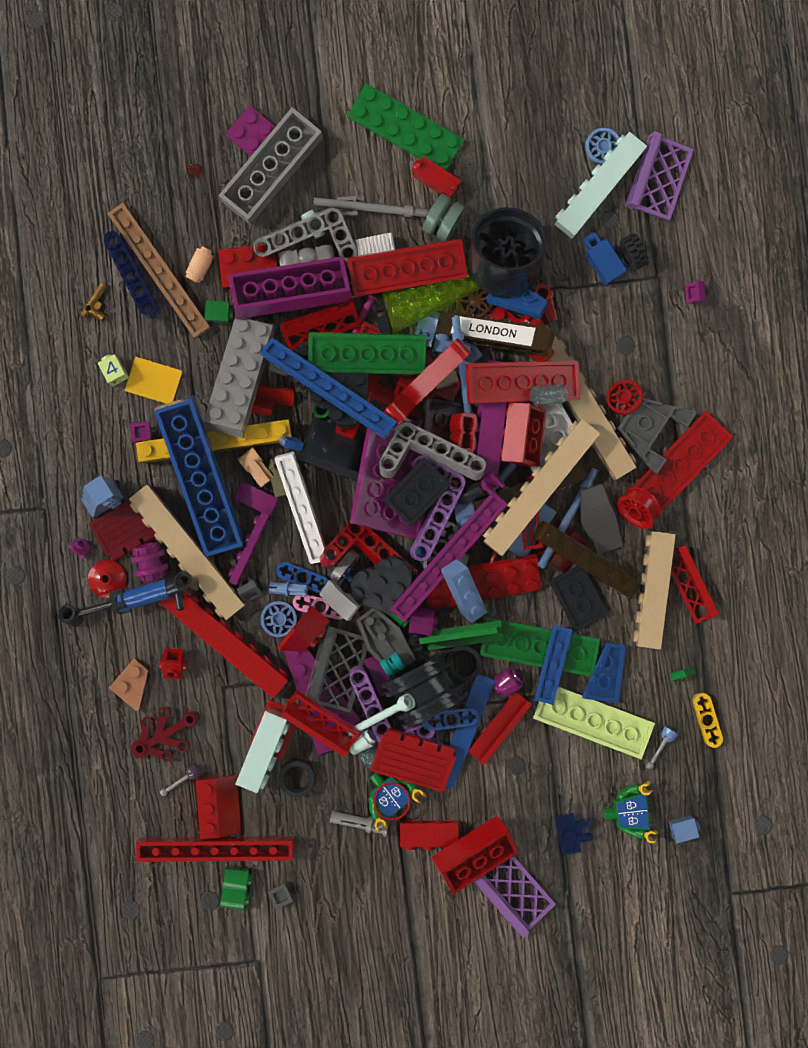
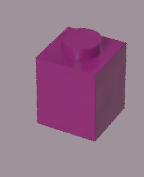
[409,607,438,636]

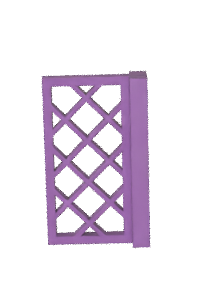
[625,131,694,222]
[474,856,556,937]

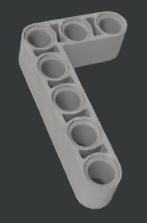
[253,207,357,262]
[379,422,486,480]

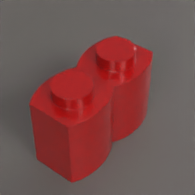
[448,413,477,453]

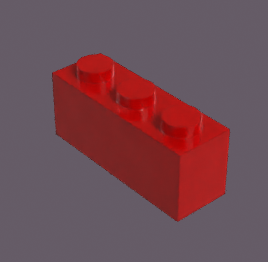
[400,820,458,850]

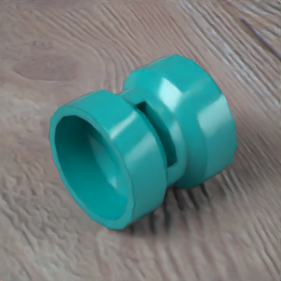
[379,651,406,678]

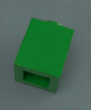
[205,301,234,324]

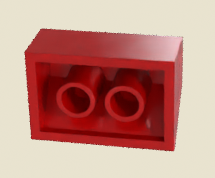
[196,774,242,839]

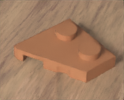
[109,658,150,712]

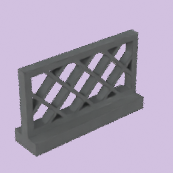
[306,626,367,713]

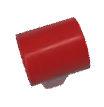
[533,284,558,324]

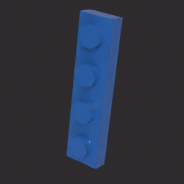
[534,625,572,705]

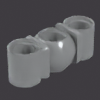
[278,245,335,266]

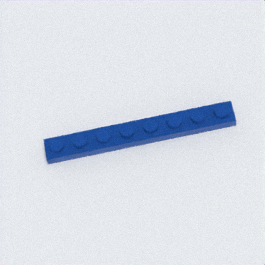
[260,338,397,439]

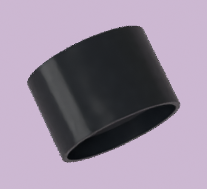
[468,207,547,297]

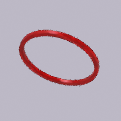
[373,782,410,820]

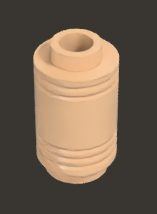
[185,247,214,283]

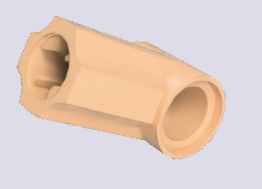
[238,447,274,488]

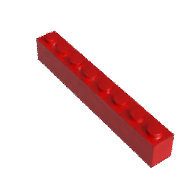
[158,594,290,698]
[136,836,294,862]

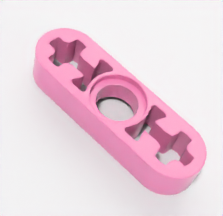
[293,595,343,619]

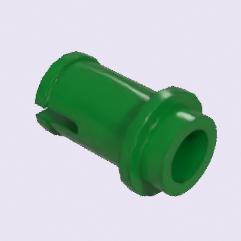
[385,613,410,629]

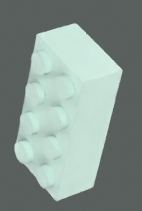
[235,708,291,793]

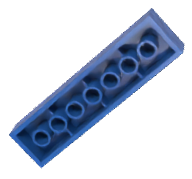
[154,395,244,557]

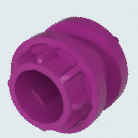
[131,542,168,582]

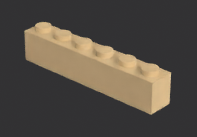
[633,531,676,649]

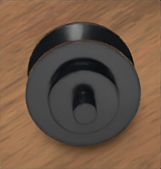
[406,633,426,652]

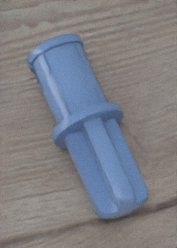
[269,581,308,597]

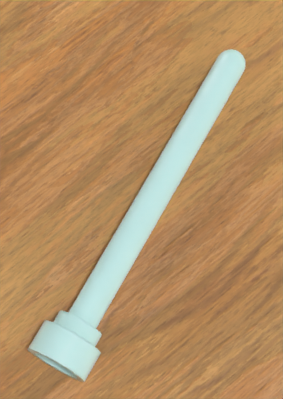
[347,694,415,736]

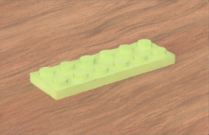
[532,686,655,760]

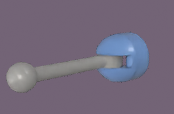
[646,726,678,770]

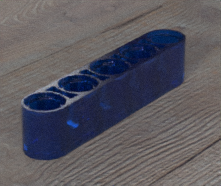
[103,231,159,319]

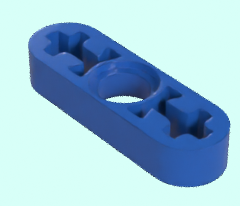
[276,562,329,593]
[422,708,479,731]

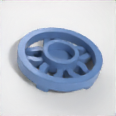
[585,128,620,164]
[261,601,297,637]

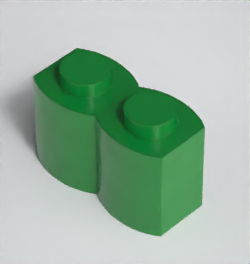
[220,865,253,910]

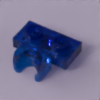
[554,812,594,855]

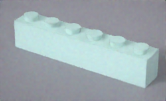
[555,132,647,239]

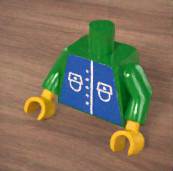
[368,773,426,833]
[603,781,659,843]

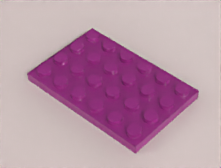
[350,411,427,540]

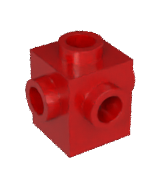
[159,648,188,679]

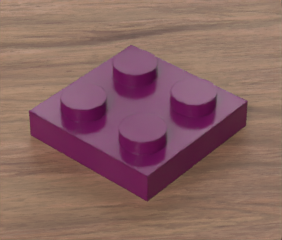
[226,106,275,156]

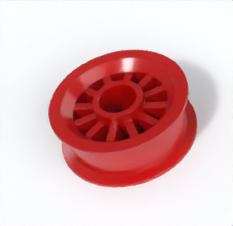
[617,487,662,529]

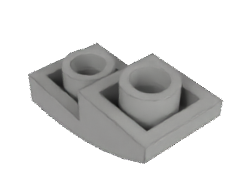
[319,580,360,621]

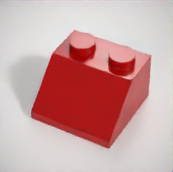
[277,606,330,652]

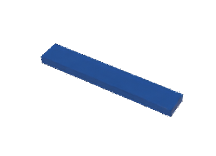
[446,674,495,788]

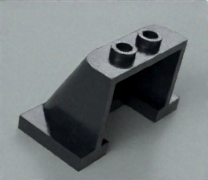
[287,417,366,482]

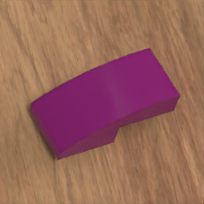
[234,482,279,516]
[364,656,391,699]

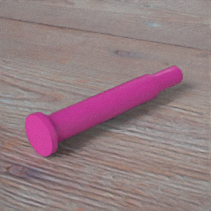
[351,294,377,333]

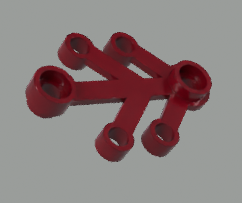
[131,706,199,762]

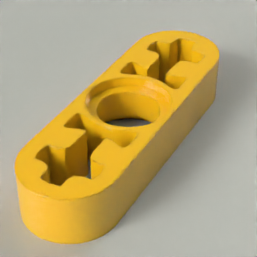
[692,693,723,748]

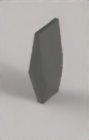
[580,484,623,555]
[356,608,416,676]

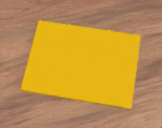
[125,357,183,404]

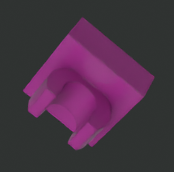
[685,281,708,304]
[130,421,152,444]

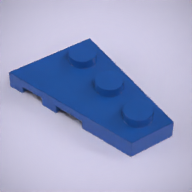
[487,290,548,319]
[582,643,626,703]

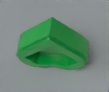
[670,667,696,681]

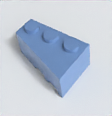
[81,475,125,519]

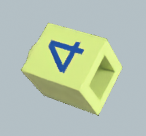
[98,354,129,387]

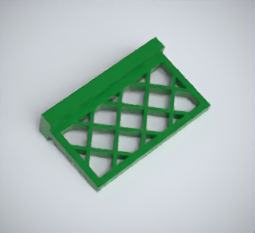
[419,620,505,650]

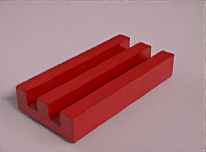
[521,511,543,550]

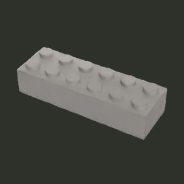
[218,107,323,225]
[204,317,274,438]

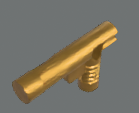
[80,283,107,322]

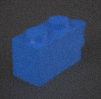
[582,232,627,286]

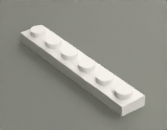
[274,452,329,564]

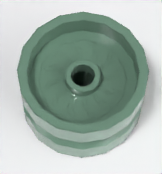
[422,193,466,241]

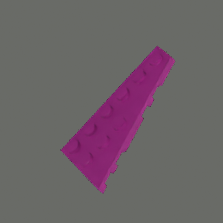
[284,648,367,755]

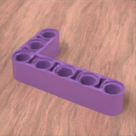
[410,456,465,561]
[349,665,434,744]

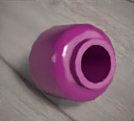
[493,668,523,697]

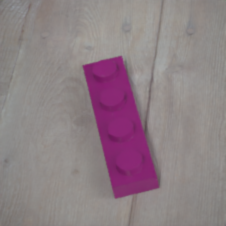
[228,512,270,585]

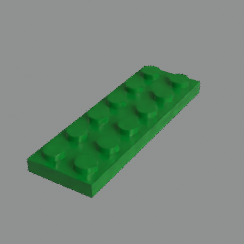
[347,83,464,171]
[308,332,426,374]
[479,617,600,676]

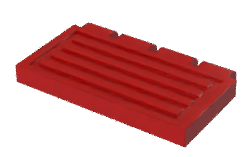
[370,728,456,792]

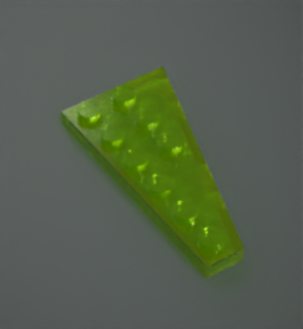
[382,267,481,334]

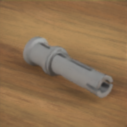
[330,810,389,837]

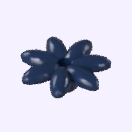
[339,566,355,588]

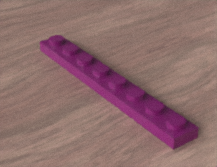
[390,494,508,622]

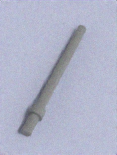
[313,197,428,218]

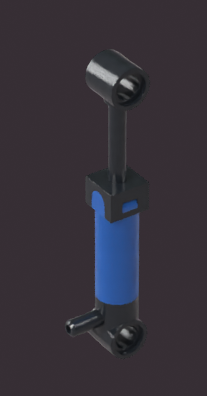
[57,571,199,627]

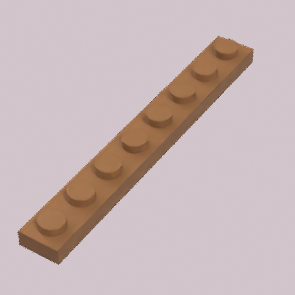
[107,203,210,339]

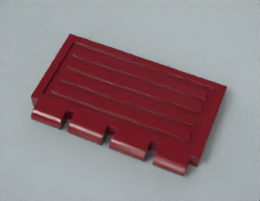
[89,487,166,562]

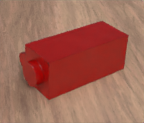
[412,156,461,200]

